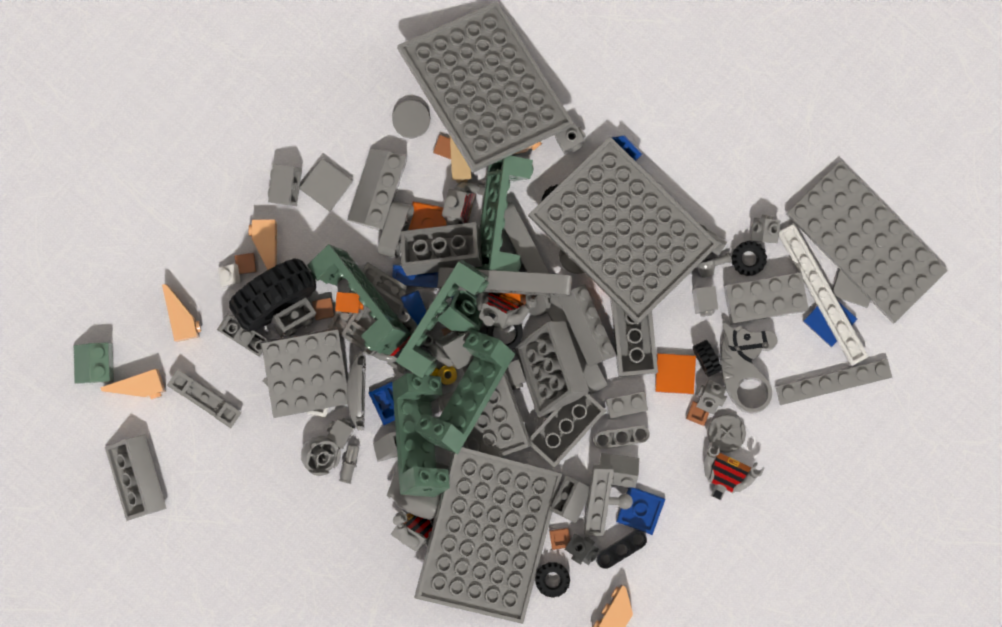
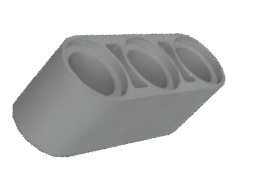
[378,201,414,259]
[593,426,650,449]

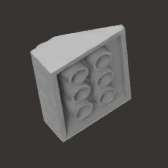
[515,321,589,417]

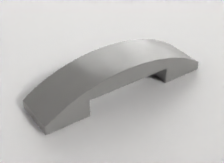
[167,369,242,428]

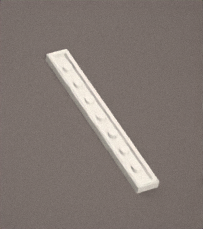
[779,223,869,366]

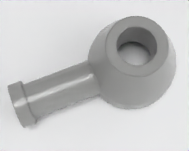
[696,253,732,277]

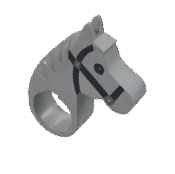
[721,323,777,414]

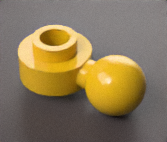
[430,366,457,385]

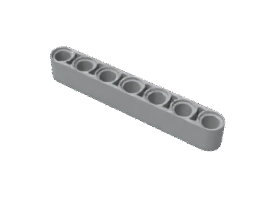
[437,268,572,297]

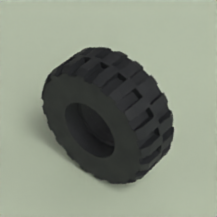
[229,258,316,332]

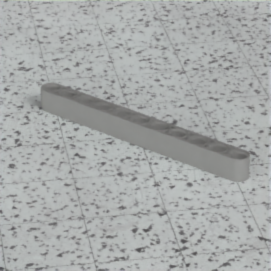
[504,201,608,395]

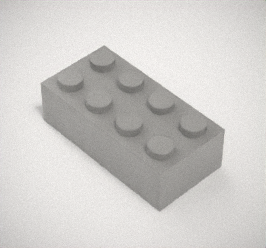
[401,222,482,276]
[724,272,809,325]
[611,300,658,377]
[529,393,607,468]

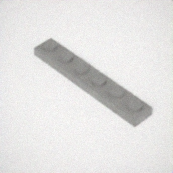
[775,359,892,405]

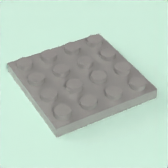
[261,328,348,418]
[437,372,532,457]

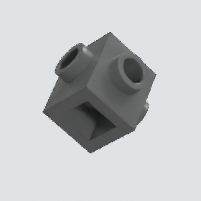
[564,534,599,565]

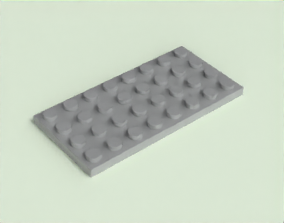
[786,161,948,324]

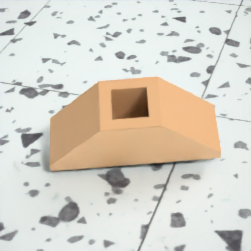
[593,584,633,627]

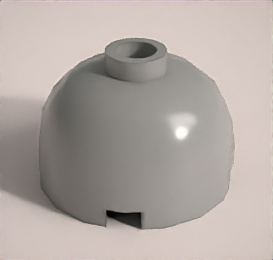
[301,436,341,476]

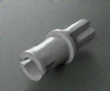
[339,445,359,484]

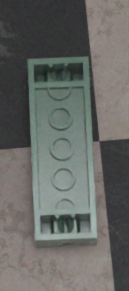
[476,155,534,272]
[307,244,411,355]
[395,260,489,378]
[414,330,515,454]
[392,373,450,497]

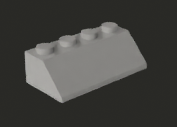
[347,148,407,232]
[558,285,616,367]
[105,434,167,521]

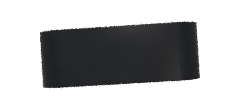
[596,530,647,569]

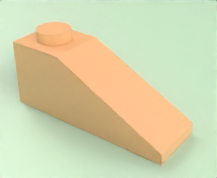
[248,220,277,270]
[162,284,201,342]
[100,369,166,400]

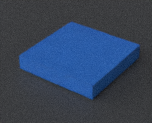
[803,300,857,347]
[616,487,665,535]

